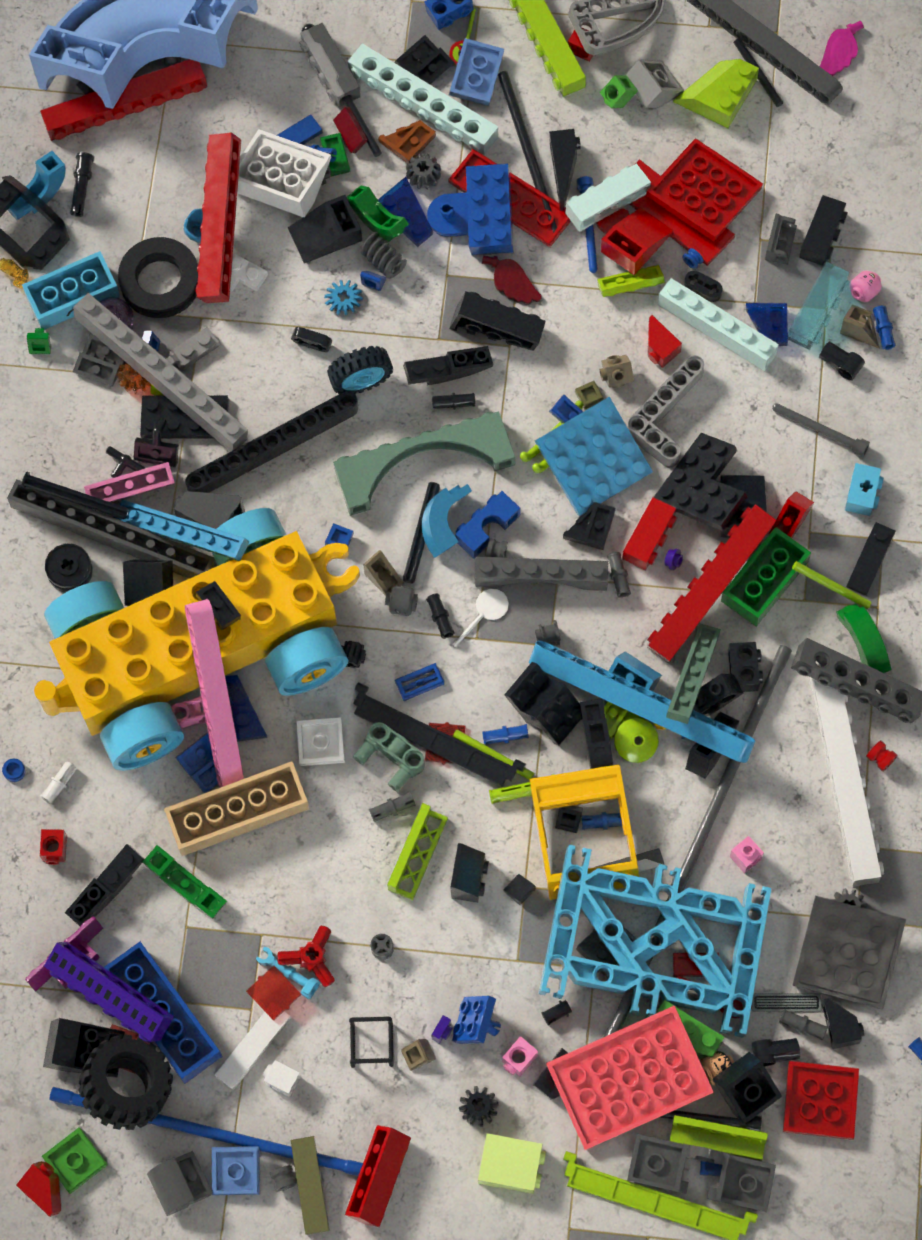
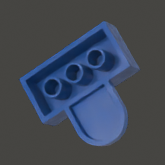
[427,164,514,255]

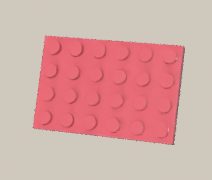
[546,1005,714,1150]

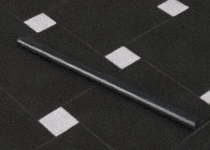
[498,71,557,233]

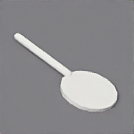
[453,589,509,647]

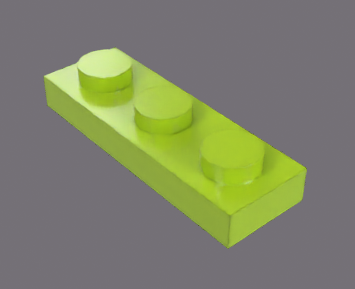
[597,264,665,297]

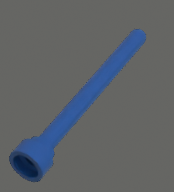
[576,176,598,273]

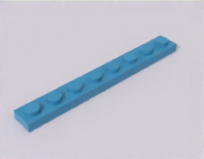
[113,499,250,561]

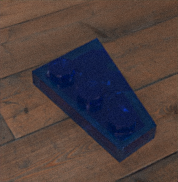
[378,177,433,247]
[225,675,267,742]

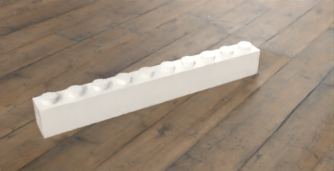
[809,664,884,887]

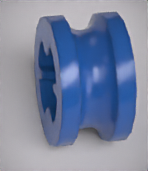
[682,248,704,269]

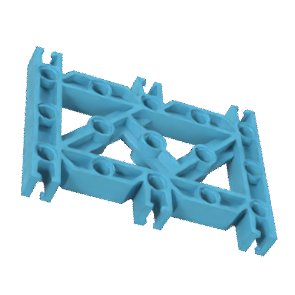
[539,845,772,1038]

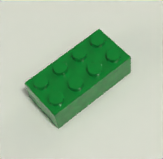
[721,527,811,627]

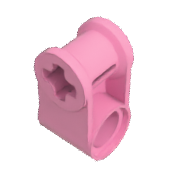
[171,696,206,729]

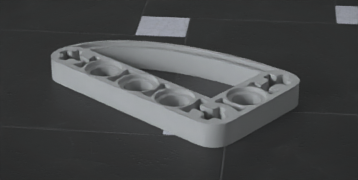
[568,0,664,55]

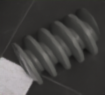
[361,232,407,278]

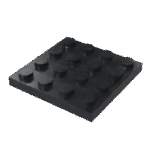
[792,895,906,1009]

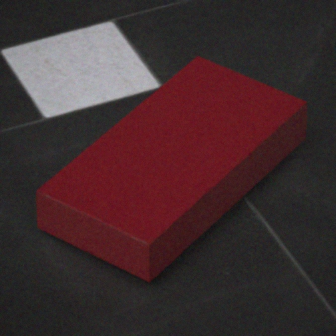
[333,107,368,153]

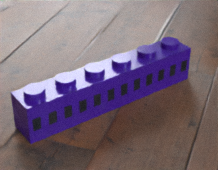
[44,942,174,1043]

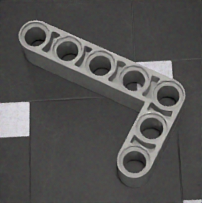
[628,355,704,468]

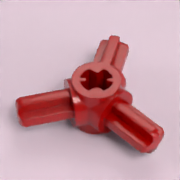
[277,925,335,987]

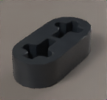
[684,271,723,302]
[291,327,332,352]

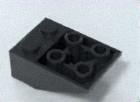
[288,195,362,264]
[720,475,767,538]
[43,1018,125,1078]

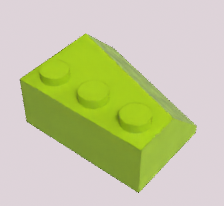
[673,59,759,128]

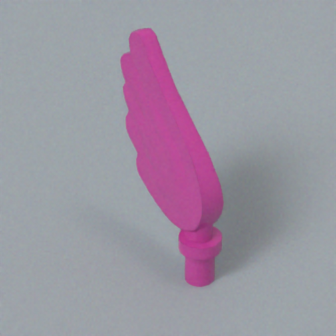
[820,21,864,76]

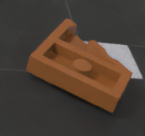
[378,120,436,163]

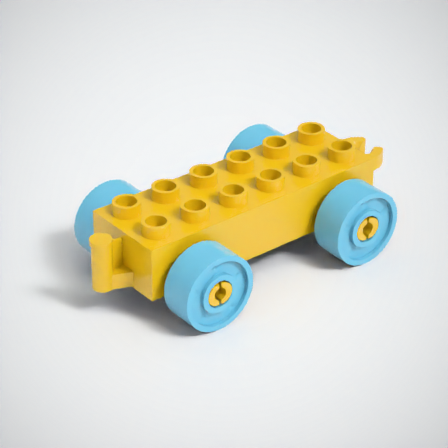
[34,508,360,771]

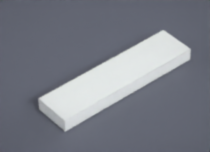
[214,1002,291,1090]

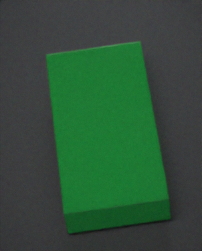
[320,133,351,177]

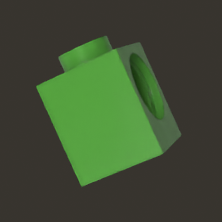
[600,75,638,108]

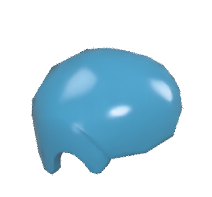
[183,209,203,243]

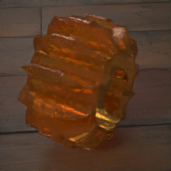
[117,363,151,394]

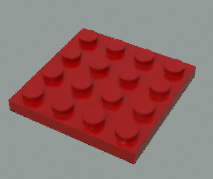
[646,138,763,242]

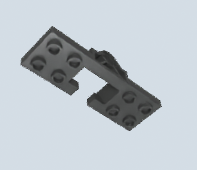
[627,1134,776,1212]

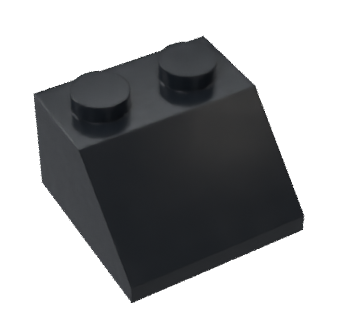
[450,843,489,903]

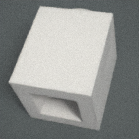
[263,1060,301,1097]

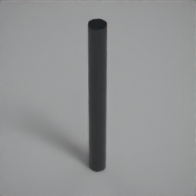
[733,38,783,107]

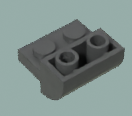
[147,1151,213,1216]

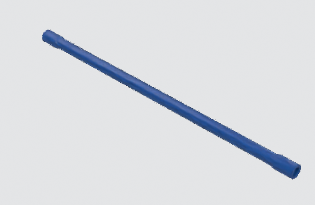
[49,1087,363,1176]

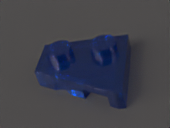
[745,303,788,346]

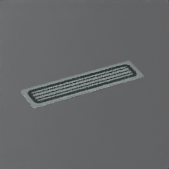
[752,993,822,1012]

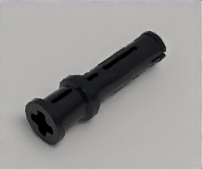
[70,152,95,217]

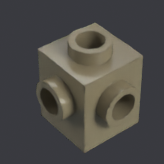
[599,355,634,388]

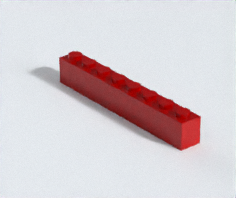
[40,59,207,141]
[196,132,241,303]
[647,504,777,664]

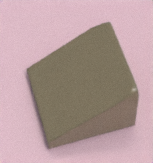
[401,1039,436,1071]

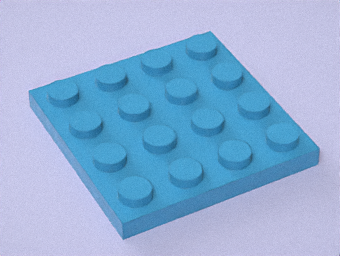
[535,397,653,516]

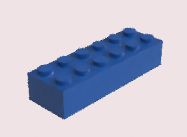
[104,941,223,1084]

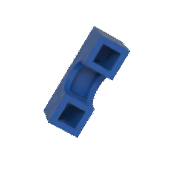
[455,491,521,559]

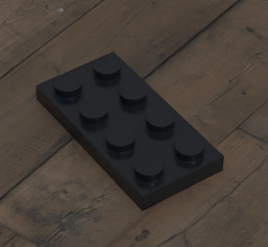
[140,395,229,439]

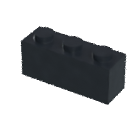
[799,195,848,266]

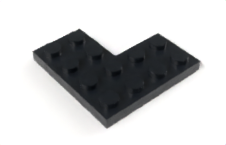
[654,432,747,531]

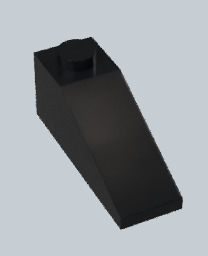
[846,522,896,596]
[685,712,740,779]

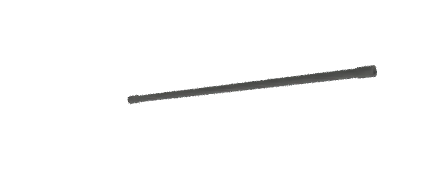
[604,645,792,1037]

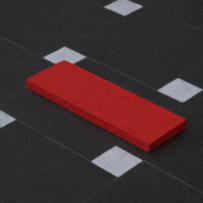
[448,149,571,247]
[629,159,735,266]

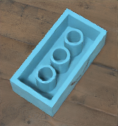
[22,251,120,330]

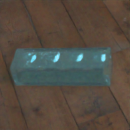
[787,262,850,350]

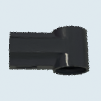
[819,341,865,381]
[751,1038,800,1067]

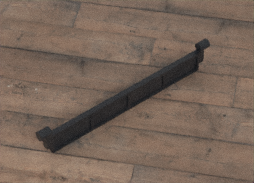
[353,682,526,787]

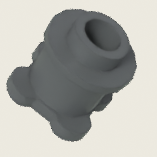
[535,620,561,645]

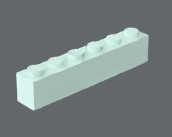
[658,278,779,371]

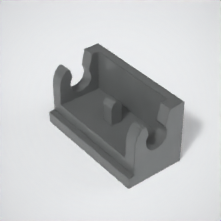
[765,213,797,265]

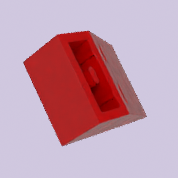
[601,207,674,275]

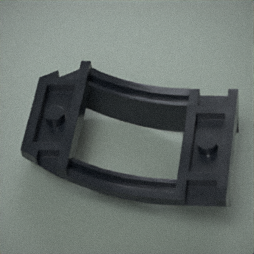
[0,175,70,270]

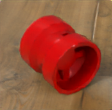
[866,740,898,772]

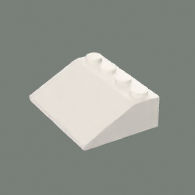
[237,129,331,218]

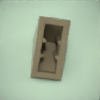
[363,550,404,596]

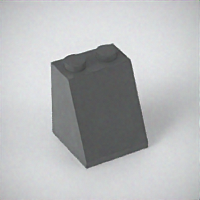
[173,491,245,529]

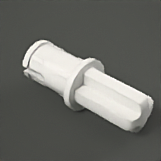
[40,762,77,804]

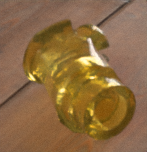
[0,258,29,288]

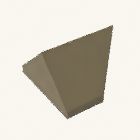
[840,305,880,349]

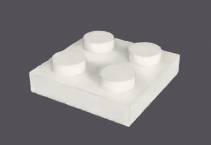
[297,717,345,766]

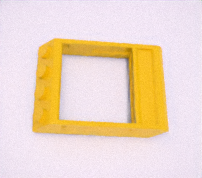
[530,764,639,900]

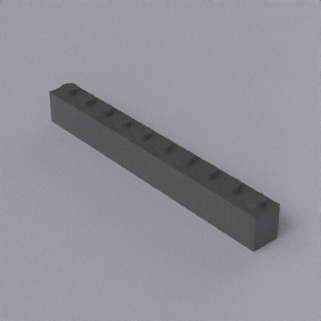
[7,479,217,579]

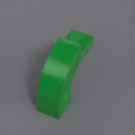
[346,185,409,242]
[836,603,892,673]

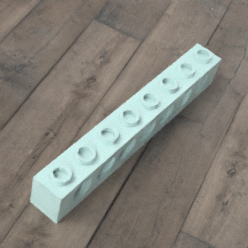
[348,43,498,155]

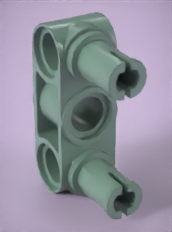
[353,722,425,792]

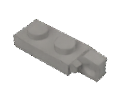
[166,327,220,369]

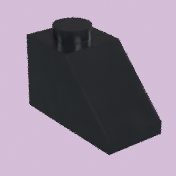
[822,998,864,1049]

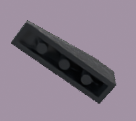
[549,129,581,211]

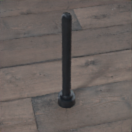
[658,1110,762,1132]

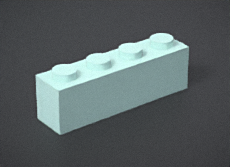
[565,163,651,232]

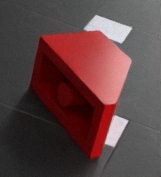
[648,315,682,368]
[769,491,814,538]
[16,1161,61,1217]

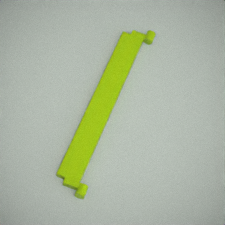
[563,1151,758,1240]

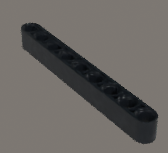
[185,391,358,493]

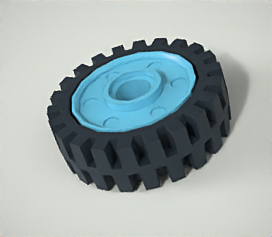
[327,346,393,394]

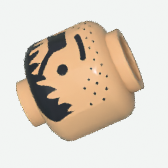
[701,1051,734,1086]

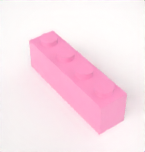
[84,462,175,509]

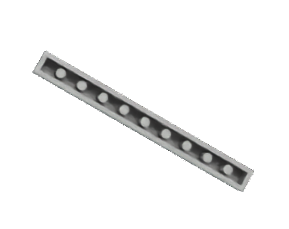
[73,293,248,452]

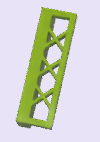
[387,803,448,900]
[670,1115,768,1161]

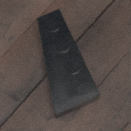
[449,291,546,351]

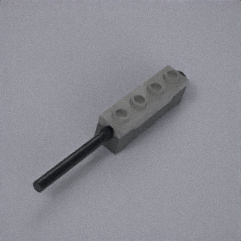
[299,22,382,157]

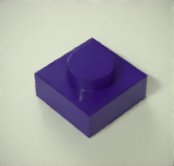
[431,1015,453,1044]

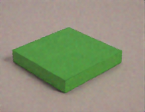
[42,1127,108,1194]

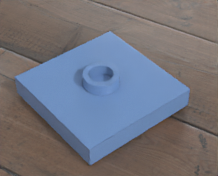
[212,1146,260,1195]

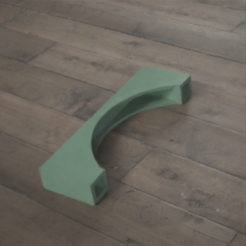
[333,411,515,516]

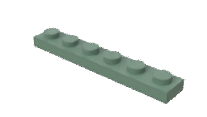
[666,623,721,724]

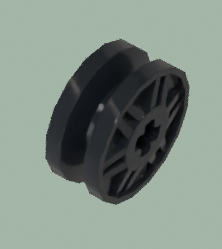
[45,543,93,593]

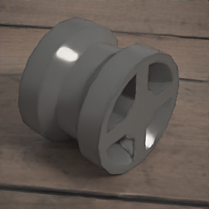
[486,538,508,558]
[370,934,394,960]
[270,1165,297,1192]

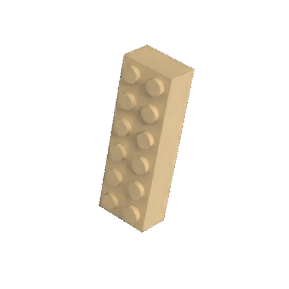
[164,761,309,856]

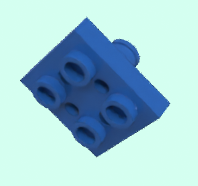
[452,996,501,1044]

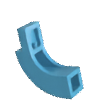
[8,151,66,220]
[422,484,472,558]

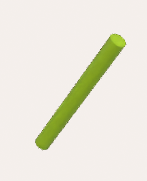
[792,561,871,609]
[453,729,535,780]

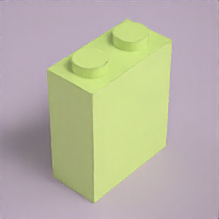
[478,1133,546,1194]

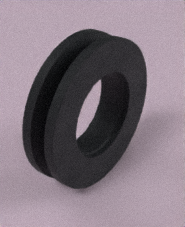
[118,237,198,318]

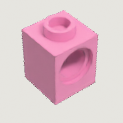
[730,836,764,874]
[502,1036,538,1076]

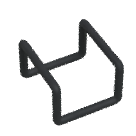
[349,1016,394,1068]

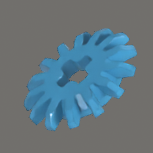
[324,280,363,315]

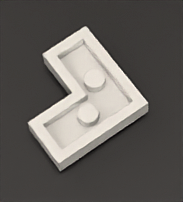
[230,253,268,294]

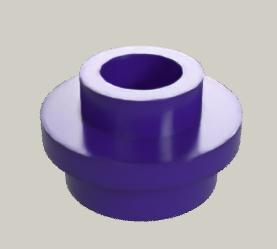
[664,548,683,570]

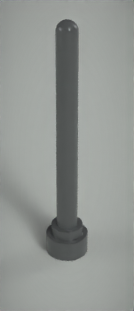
[772,403,870,458]

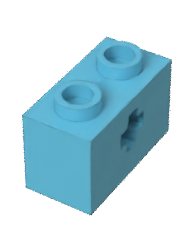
[845,463,884,516]

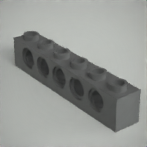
[791,638,922,723]

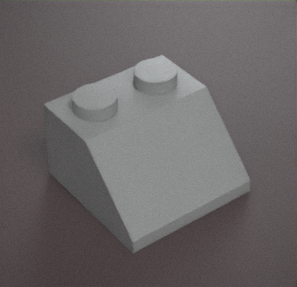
[625,60,684,108]

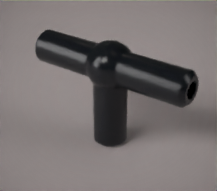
[106,446,145,478]

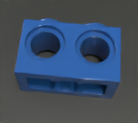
[424,0,474,30]

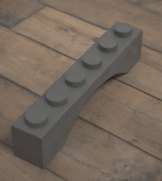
[475,557,608,591]

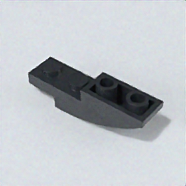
[403,346,493,385]
[580,699,613,769]
[65,844,145,927]

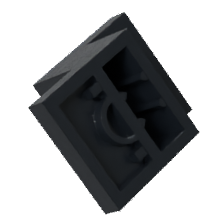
[504,662,582,746]

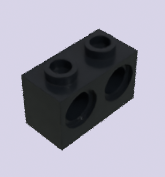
[728,642,763,692]
[693,674,744,716]

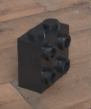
[123,559,174,606]

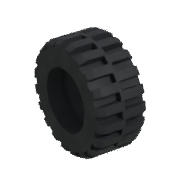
[79,1035,173,1130]

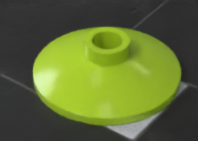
[614,718,659,763]

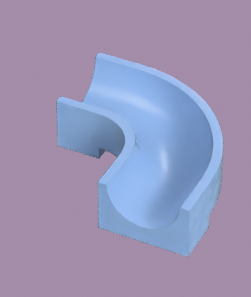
[29,0,258,109]

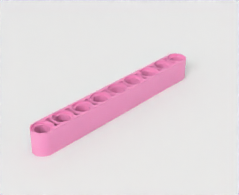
[185,599,244,788]

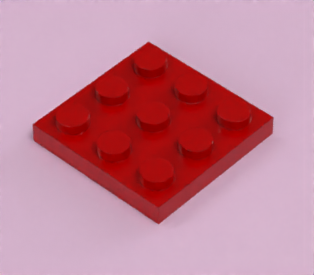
[783,1061,859,1140]

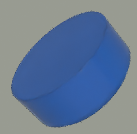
[2,758,26,782]

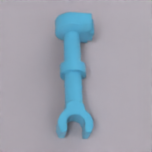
[256,947,320,999]

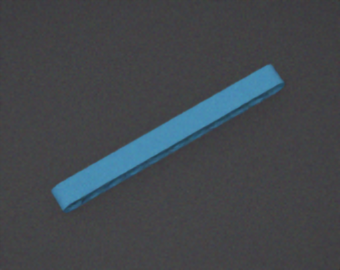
[529,641,755,763]

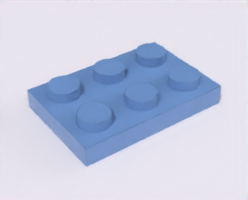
[449,38,505,106]

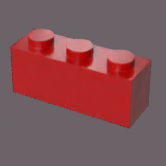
[622,497,678,571]

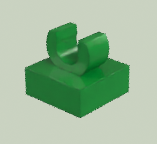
[27,328,51,354]

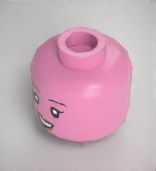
[850,270,882,302]

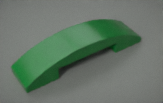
[142,845,227,919]

